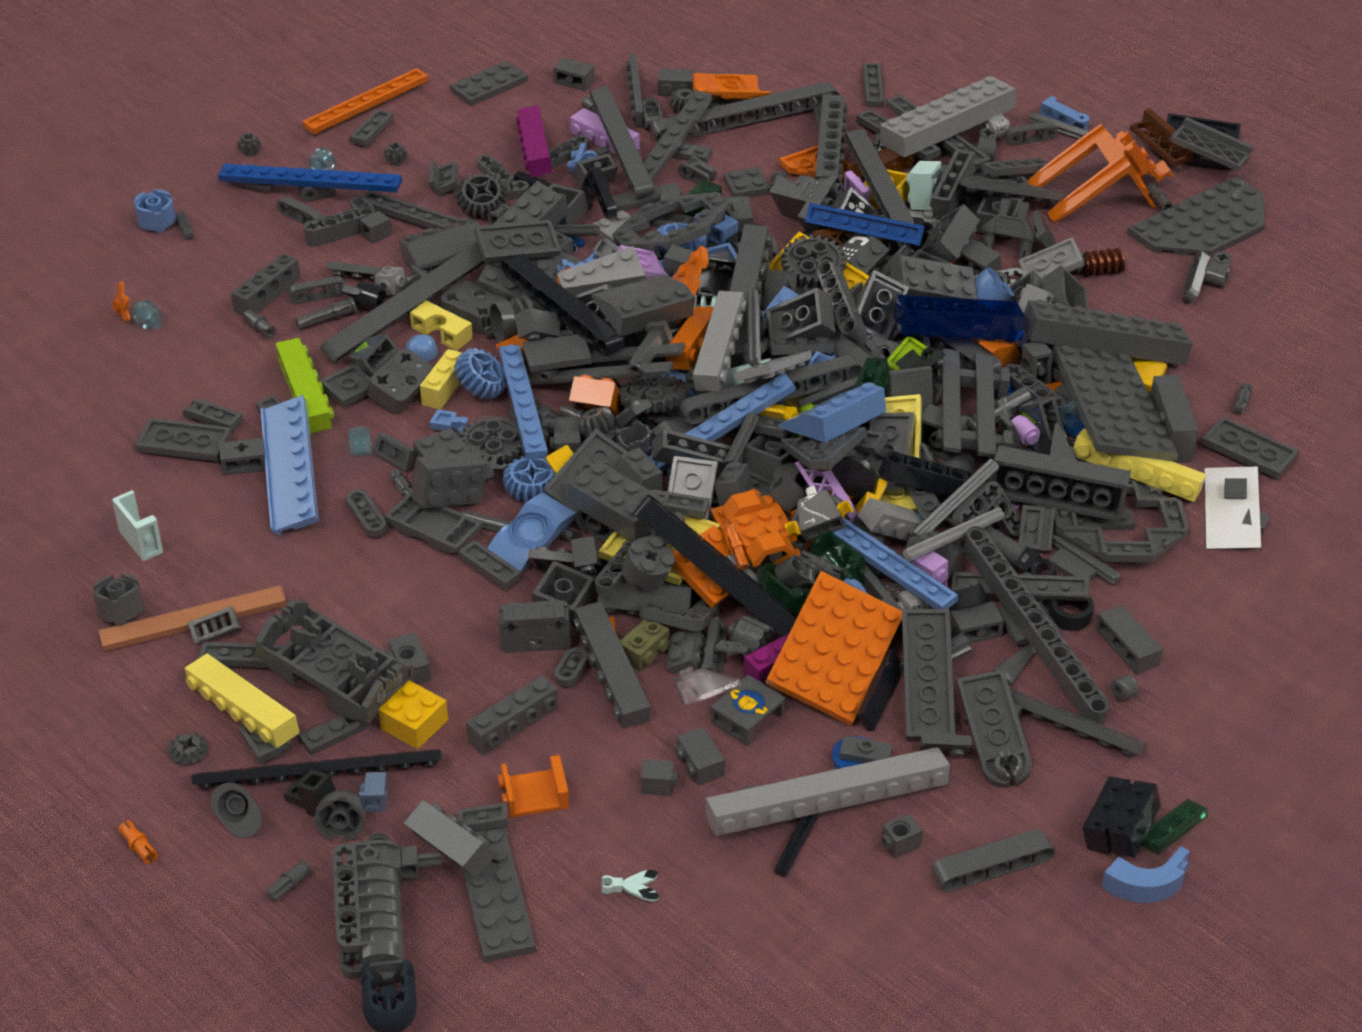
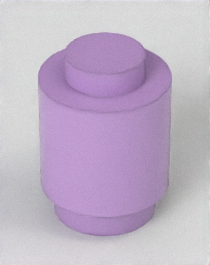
[1012,415,1040,446]

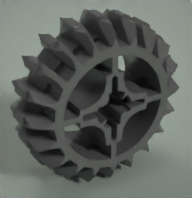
[456,171,507,220]

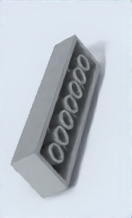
[880,76,1016,158]

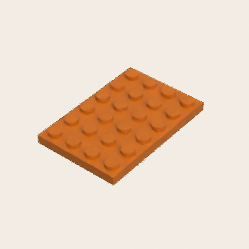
[765,571,902,726]

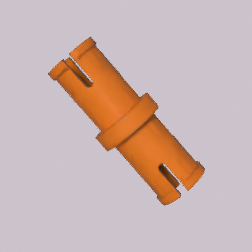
[721,524,750,570]
[118,820,158,864]

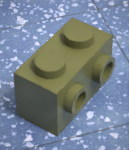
[620,619,670,672]

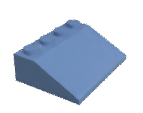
[779,383,886,443]

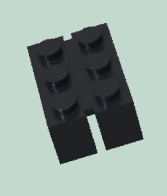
[1082,776,1161,858]

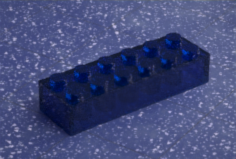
[893,294,1026,342]

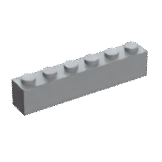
[693,291,747,392]

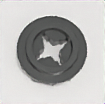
[168,731,208,764]

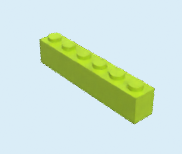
[275,338,334,433]

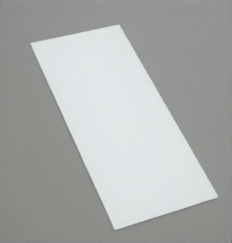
[1205,467,1261,549]

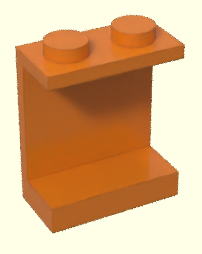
[498,755,569,818]

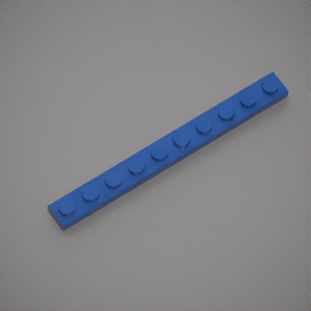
[218,164,403,193]

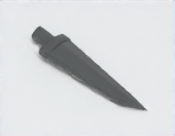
[992,644,1036,686]

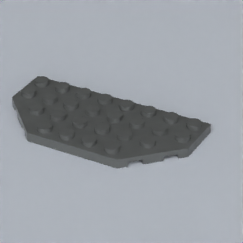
[1127,176,1265,257]

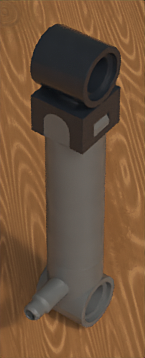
[945,501,1058,576]

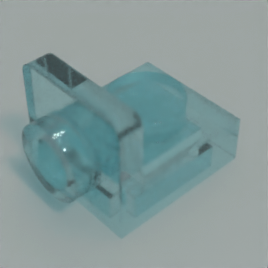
[348,427,372,457]

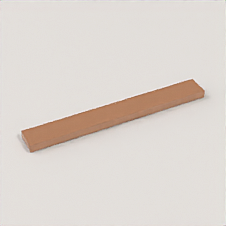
[98,585,287,652]

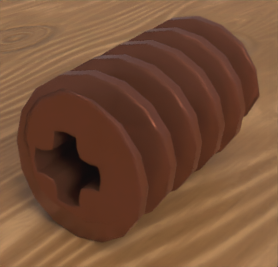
[1083,248,1126,276]

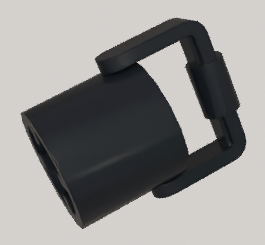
[339,281,386,310]

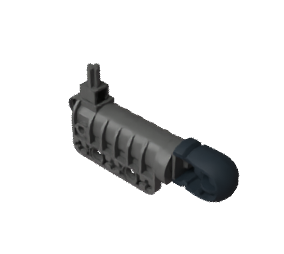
[332,833,442,1032]

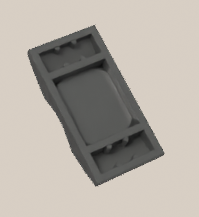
[384,491,483,553]

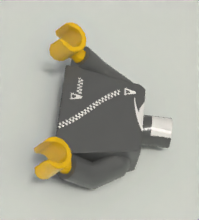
[785,486,854,542]

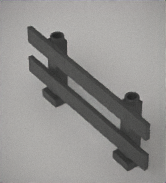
[527,321,685,385]
[936,348,1013,458]

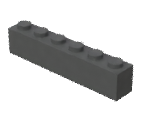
[572,601,650,729]

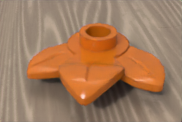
[112,281,131,322]

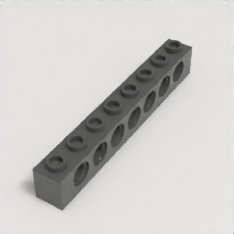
[815,94,848,182]

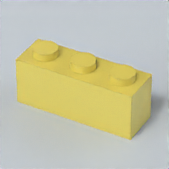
[420,349,461,410]

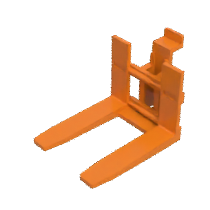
[1027,123,1174,223]

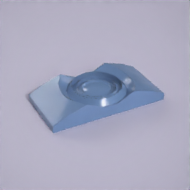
[488,492,576,574]

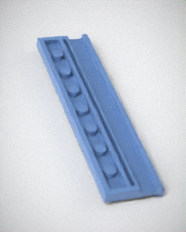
[260,395,319,536]

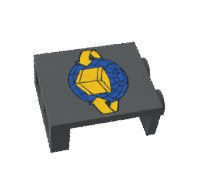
[711,675,785,747]

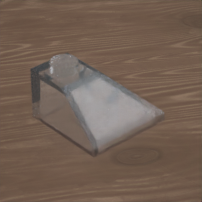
[673,666,741,705]

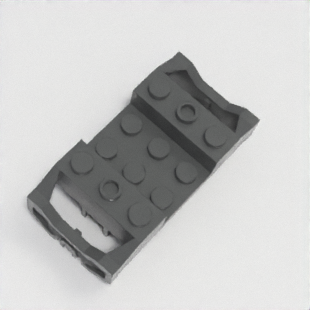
[255,600,414,724]

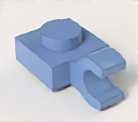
[430,409,469,433]

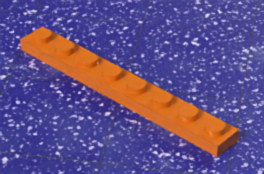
[302,68,428,135]

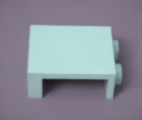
[112,490,163,561]

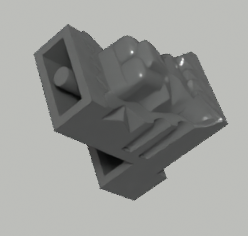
[769,174,846,231]

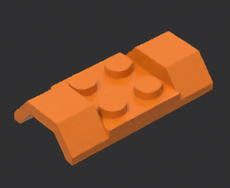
[692,73,770,100]
[721,490,797,567]

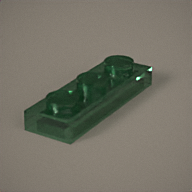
[1141,799,1208,854]

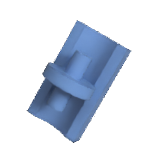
[567,143,598,174]

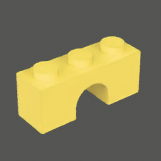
[410,300,473,351]

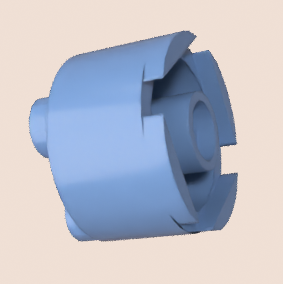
[134,189,176,233]
[974,267,1014,315]

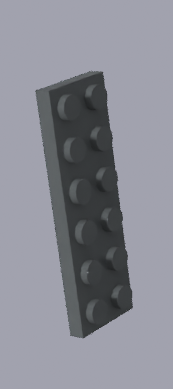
[902,609,955,741]
[462,827,536,963]

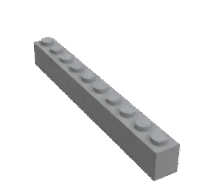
[706,747,950,836]

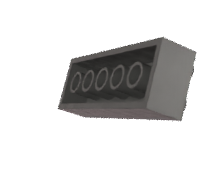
[989,445,1131,522]

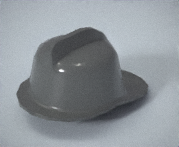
[210,782,262,838]

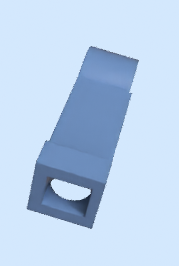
[1040,96,1090,130]

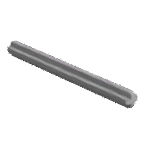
[903,507,1005,561]

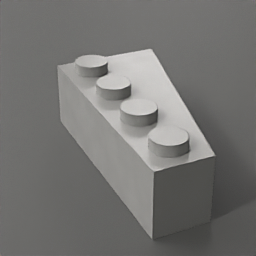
[557,246,646,296]

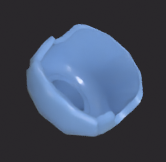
[406,334,439,362]

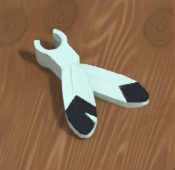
[601,870,659,902]

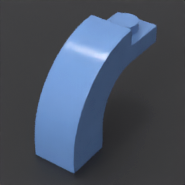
[1102,846,1190,903]

